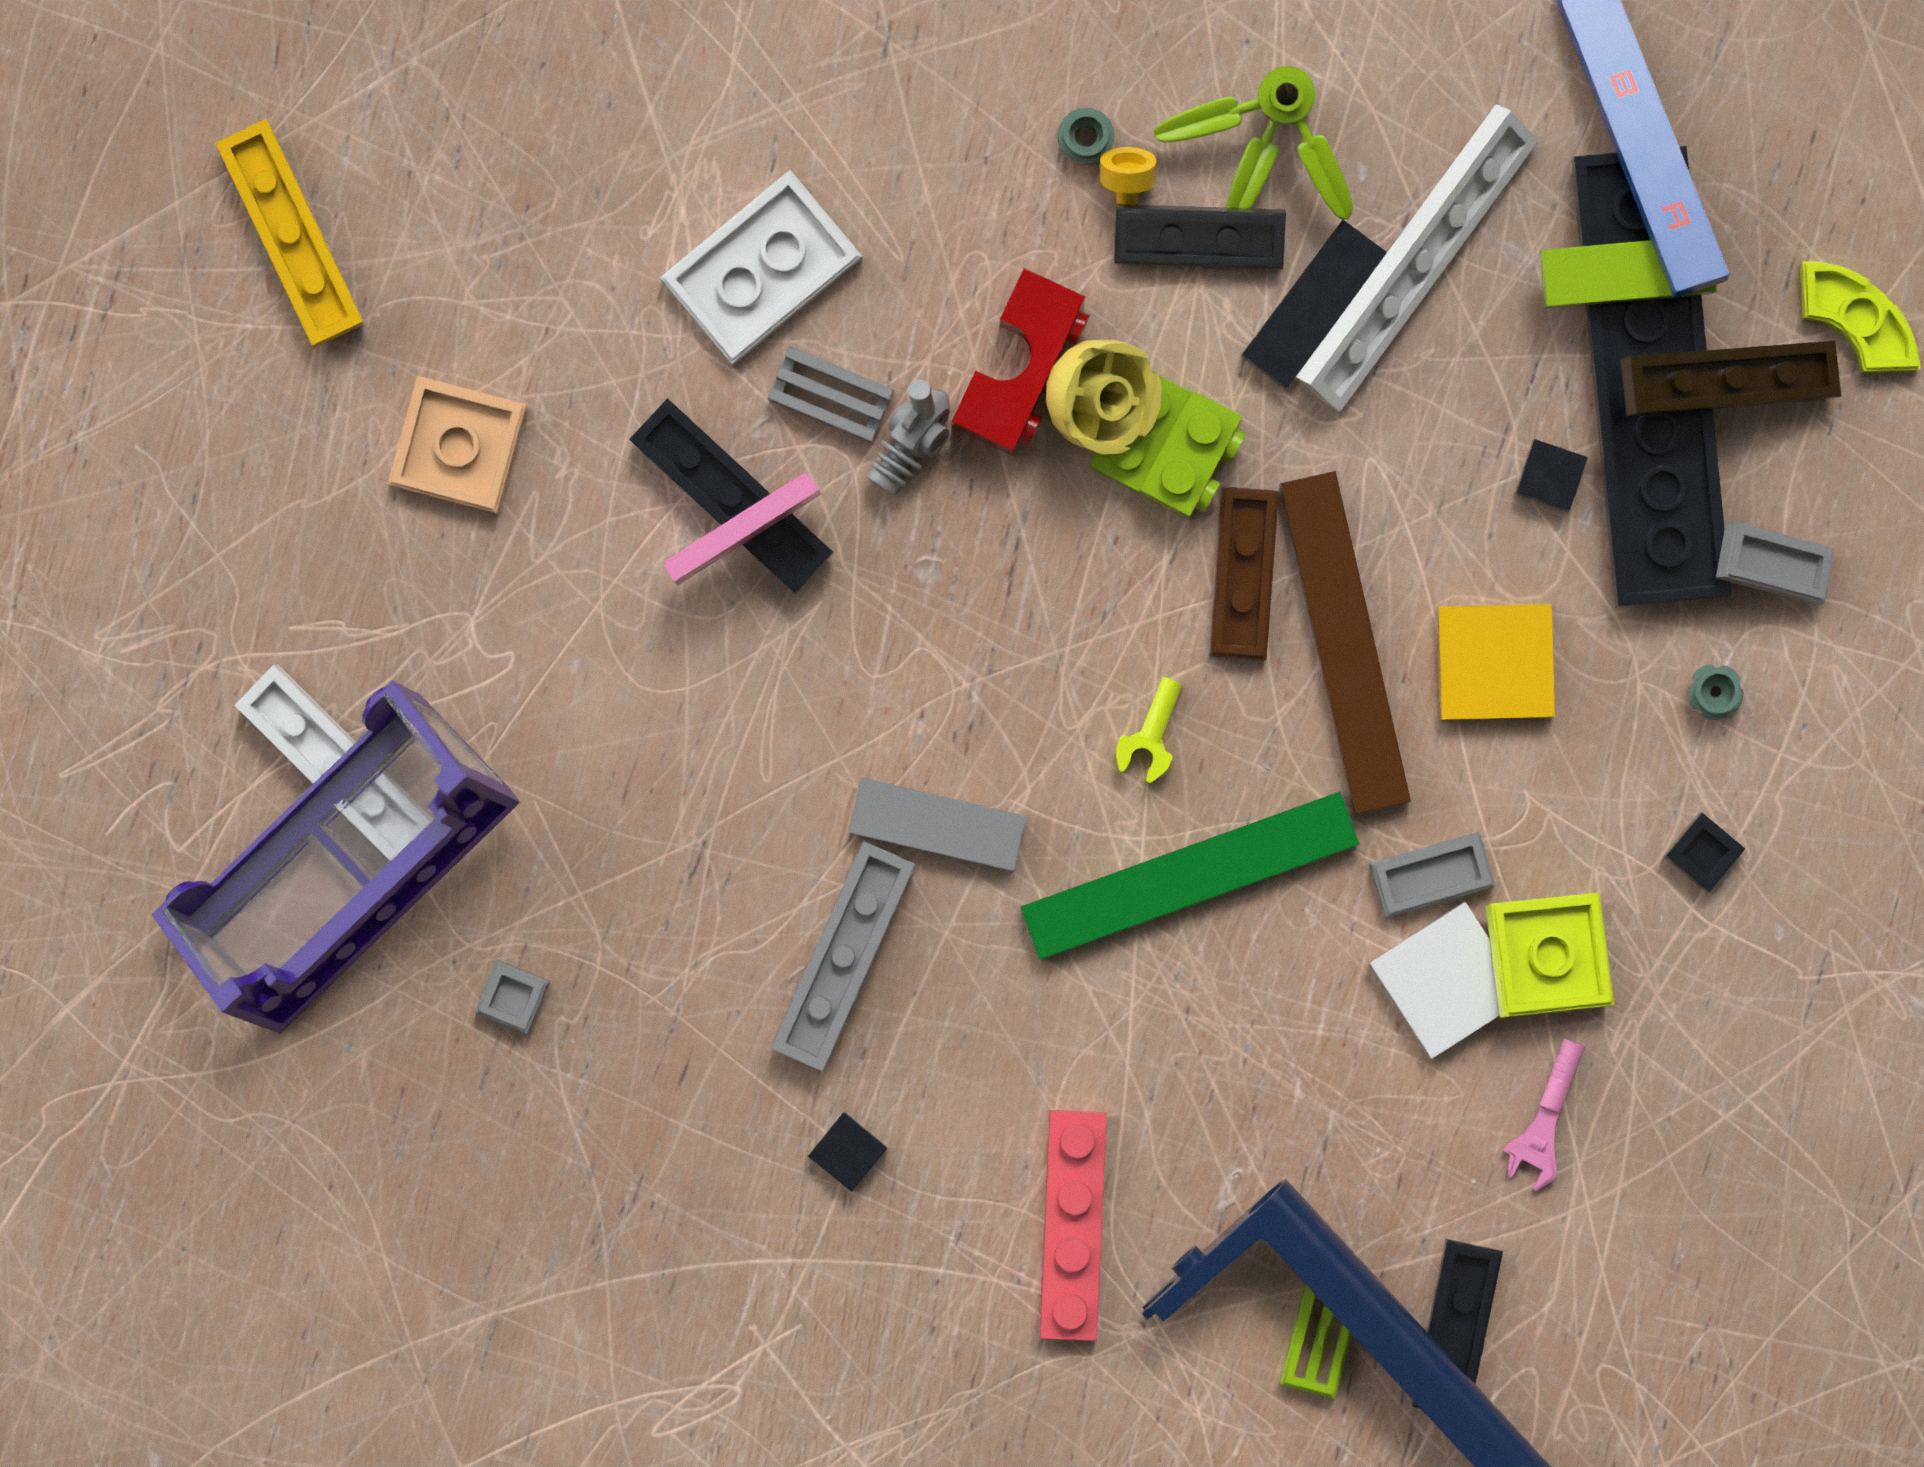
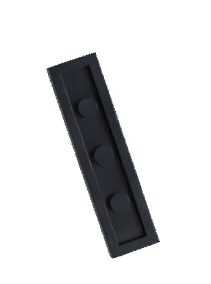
[629,398,834,595]

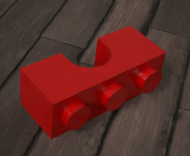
[951,268,1090,456]

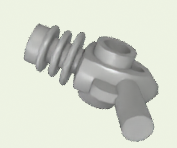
[867,379,950,495]

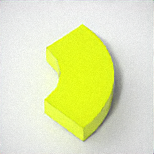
[1799,261,1921,374]

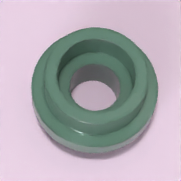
[1058,108,1114,165]

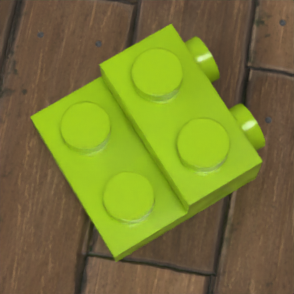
[1088,372,1247,520]

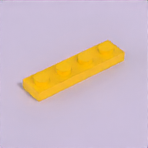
[216,119,366,348]

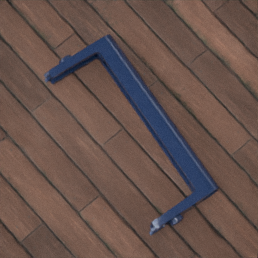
[1142,1179,1551,1467]

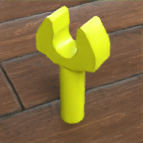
[1115,677,1183,783]

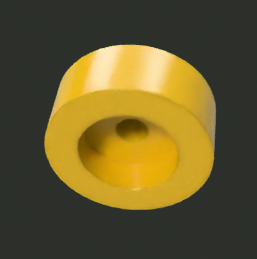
[1100,147,1157,205]

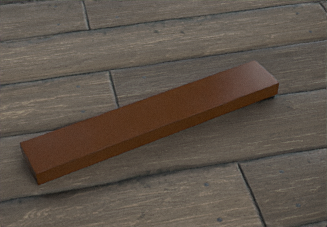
[1279,471,1411,814]

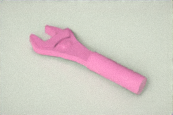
[1503,1038,1585,1191]

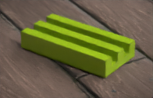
[1279,1284,1352,1399]

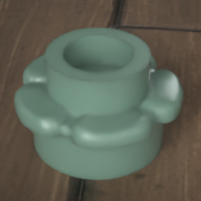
[1687,664,1744,720]

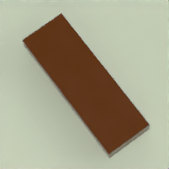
[1209,487,1279,661]

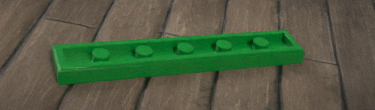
[1020,791,1360,960]

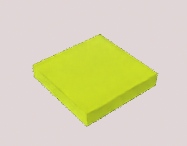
[1485,892,1614,1018]

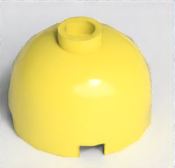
[1046,339,1162,455]

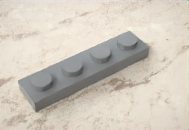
[771,841,916,1072]

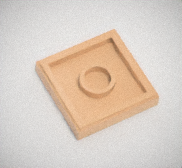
[388,376,528,515]

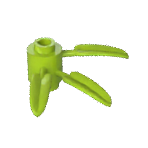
[1154,66,1353,220]

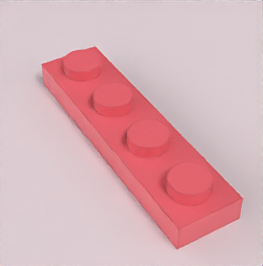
[1040,1110,1107,1341]

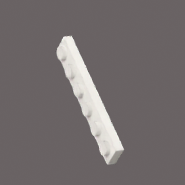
[1296,104,1539,412]

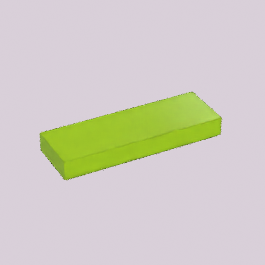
[1539,240,1717,309]

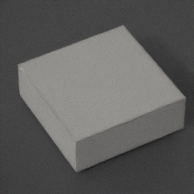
[474,960,550,1034]

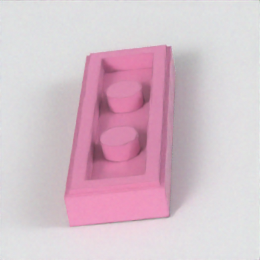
[664,472,821,586]

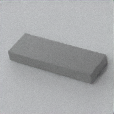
[848,778,1027,871]

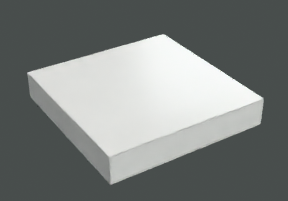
[1369,902,1499,1059]

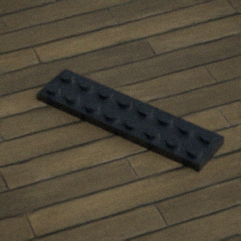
[1571,146,1731,607]

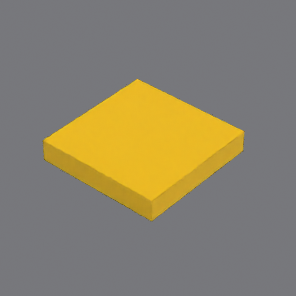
[1437,604,1555,720]

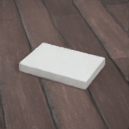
[660,170,863,366]

